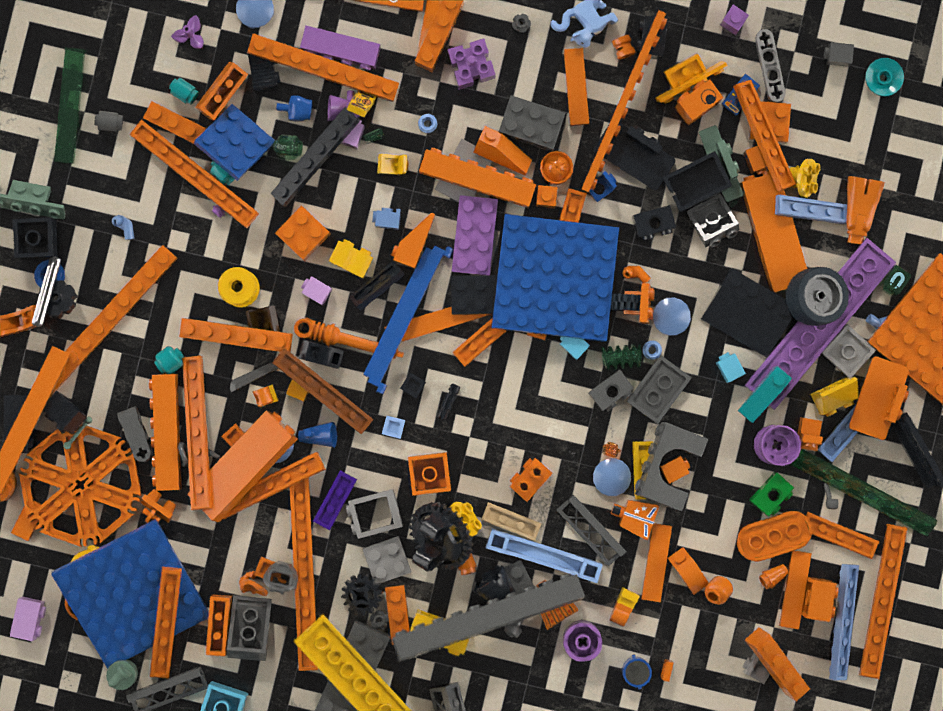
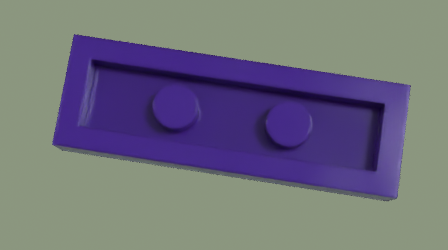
[313,470,357,530]

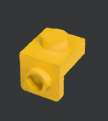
[378,154,409,175]

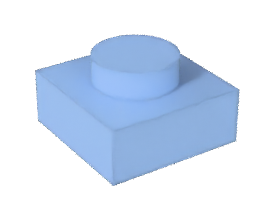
[382,416,405,439]

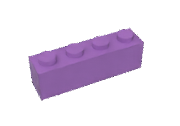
[300,25,381,71]

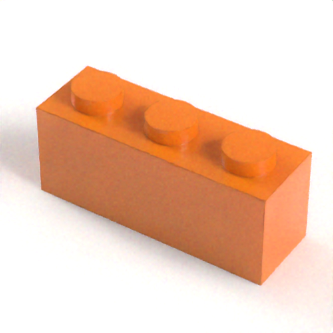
[195,62,248,120]
[206,594,232,656]

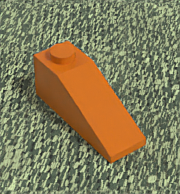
[473,126,532,176]
[391,213,435,269]

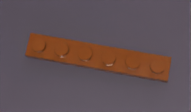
[272,348,373,435]

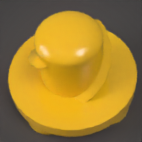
[789,159,820,197]
[449,502,482,537]

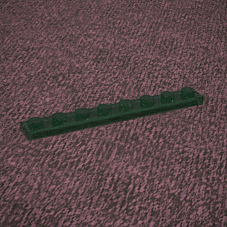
[791,449,937,536]

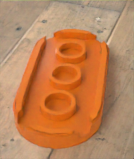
[737,511,813,562]

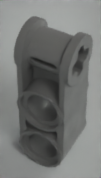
[117,406,154,462]

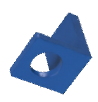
[589,171,617,202]

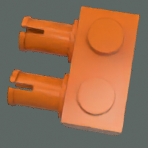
[510,458,553,502]

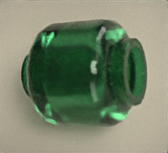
[273,134,303,160]

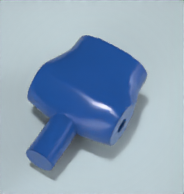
[276,96,312,122]

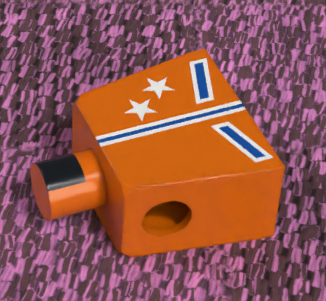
[611,500,659,540]

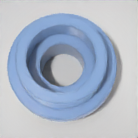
[418,114,437,133]
[643,340,662,360]

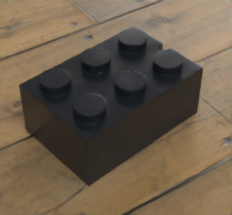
[663,151,733,213]

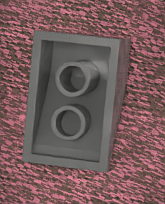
[227,595,272,661]

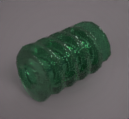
[601,343,642,371]

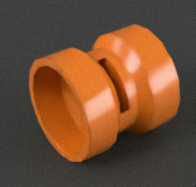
[612,35,636,60]

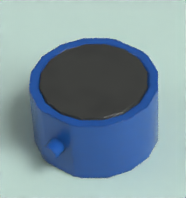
[622,654,652,689]

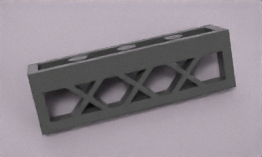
[556,495,626,566]
[126,666,208,711]
[429,682,465,711]

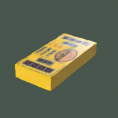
[347,91,376,117]

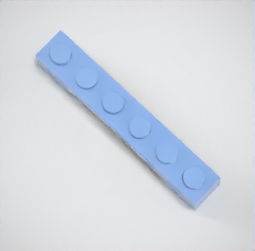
[486,528,603,583]

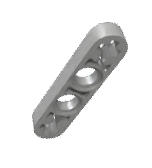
[755,29,786,103]

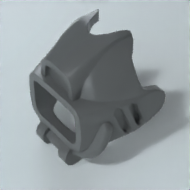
[263,561,298,595]

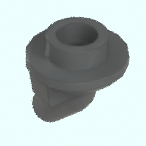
[504,620,524,638]

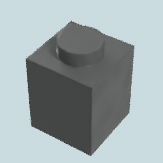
[824,42,854,67]

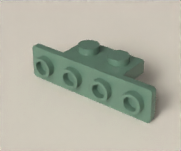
[699,125,744,202]
[0,180,65,219]

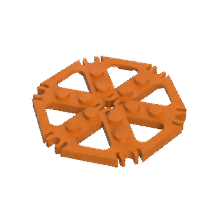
[19,425,142,547]

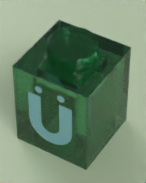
[880,265,912,296]

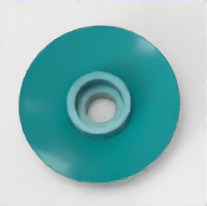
[865,58,904,96]

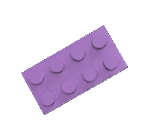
[452,195,498,275]

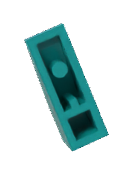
[737,366,792,423]

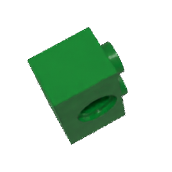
[749,472,794,516]

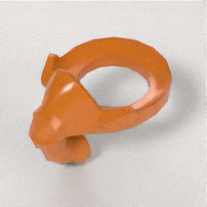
[239,571,268,596]

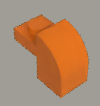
[798,417,823,451]
[668,547,709,595]

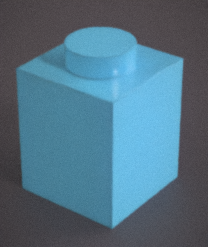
[560,337,590,360]
[716,352,746,383]

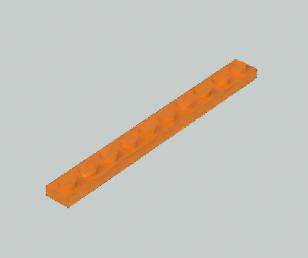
[581,10,667,192]
[50,245,178,397]
[290,478,319,671]

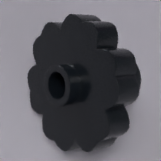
[39,280,77,319]

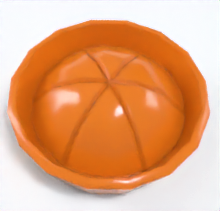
[540,151,574,184]

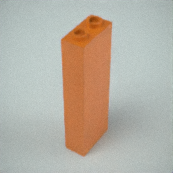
[740,170,807,293]
[188,410,297,522]

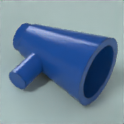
[298,422,337,447]

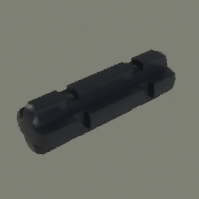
[437,383,460,420]

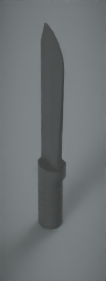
[230,362,279,392]

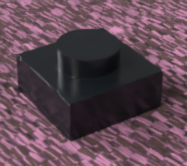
[400,373,426,398]

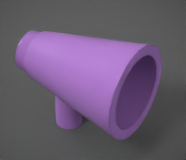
[328,90,360,121]

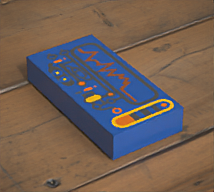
[721,74,760,116]

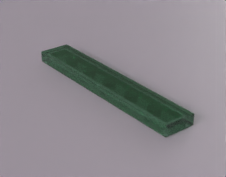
[54,48,85,164]

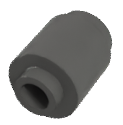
[94,111,123,132]

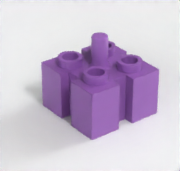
[448,38,496,90]

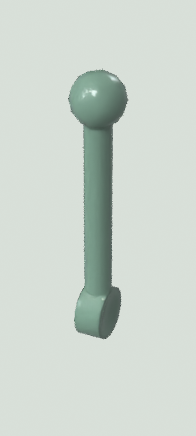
[63,416,92,449]

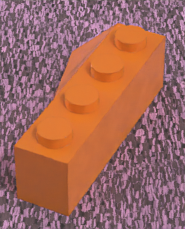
[415,0,464,73]

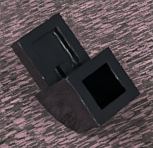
[298,340,344,369]

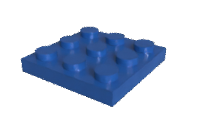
[194,104,275,181]

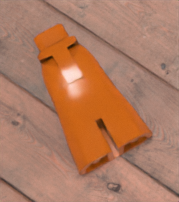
[846,176,885,245]

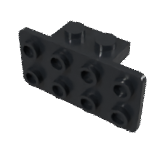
[594,122,676,191]

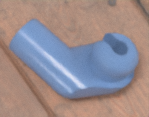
[112,215,134,240]
[866,314,888,329]

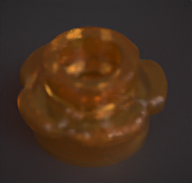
[602,442,621,458]

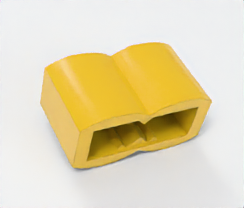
[329,239,373,279]

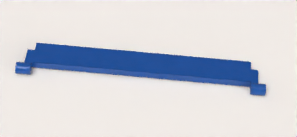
[363,246,454,395]

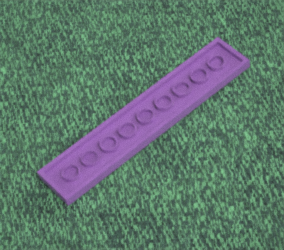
[744,238,896,410]

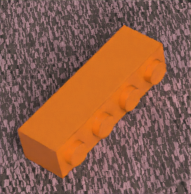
[745,627,810,701]

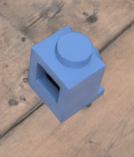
[372,208,401,230]

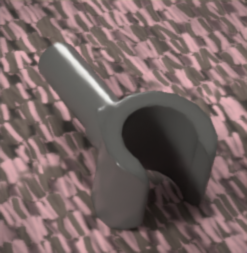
[824,483,838,509]

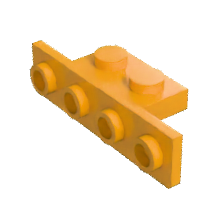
[656,53,728,104]

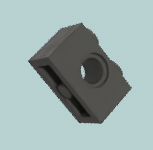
[588,370,633,412]

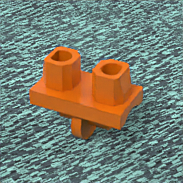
[141,489,176,523]

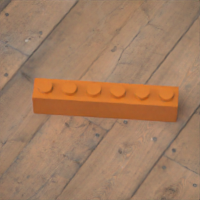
[419,148,536,208]
[149,374,182,491]

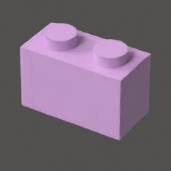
[10,597,46,641]

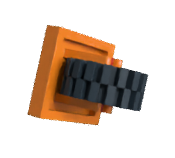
[610,283,655,324]

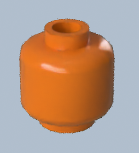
[704,576,733,605]

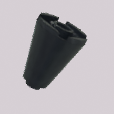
[472,565,516,602]

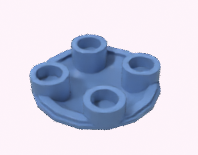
[236,0,274,28]
[653,298,691,335]
[593,458,631,496]

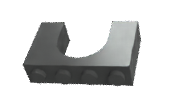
[635,422,708,511]

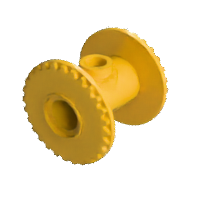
[218,267,260,307]

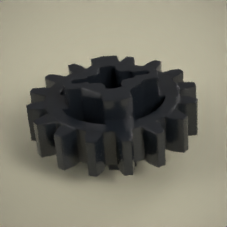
[341,573,383,616]

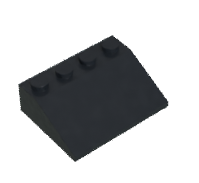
[701,268,793,358]

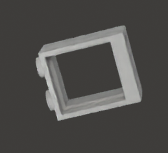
[346,489,403,539]

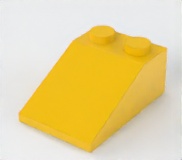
[810,377,858,417]

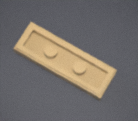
[481,502,542,542]

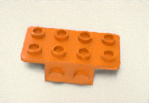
[849,356,909,440]

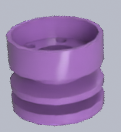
[754,425,801,466]

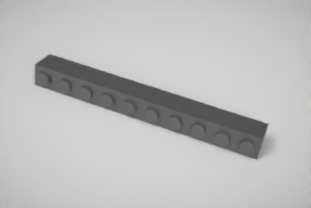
[392,573,585,662]

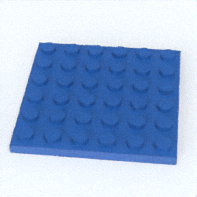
[492,214,619,342]
[51,519,209,669]

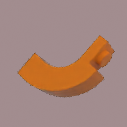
[0,305,36,337]

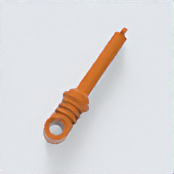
[294,317,404,359]

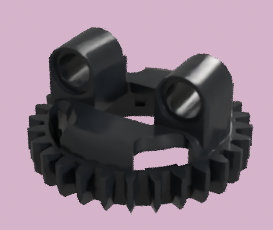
[409,502,473,572]

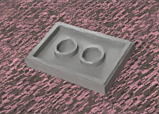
[435,139,493,202]

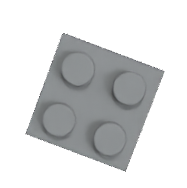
[821,324,876,377]
[363,536,412,584]

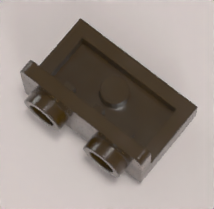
[246,305,280,349]

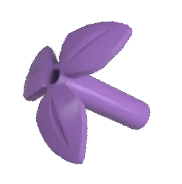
[171,15,204,49]

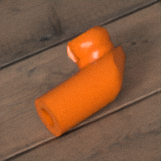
[622,265,651,283]

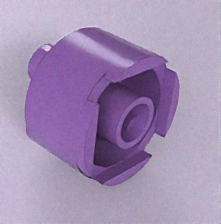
[563,620,602,662]

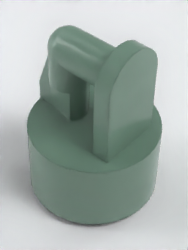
[106,659,138,690]

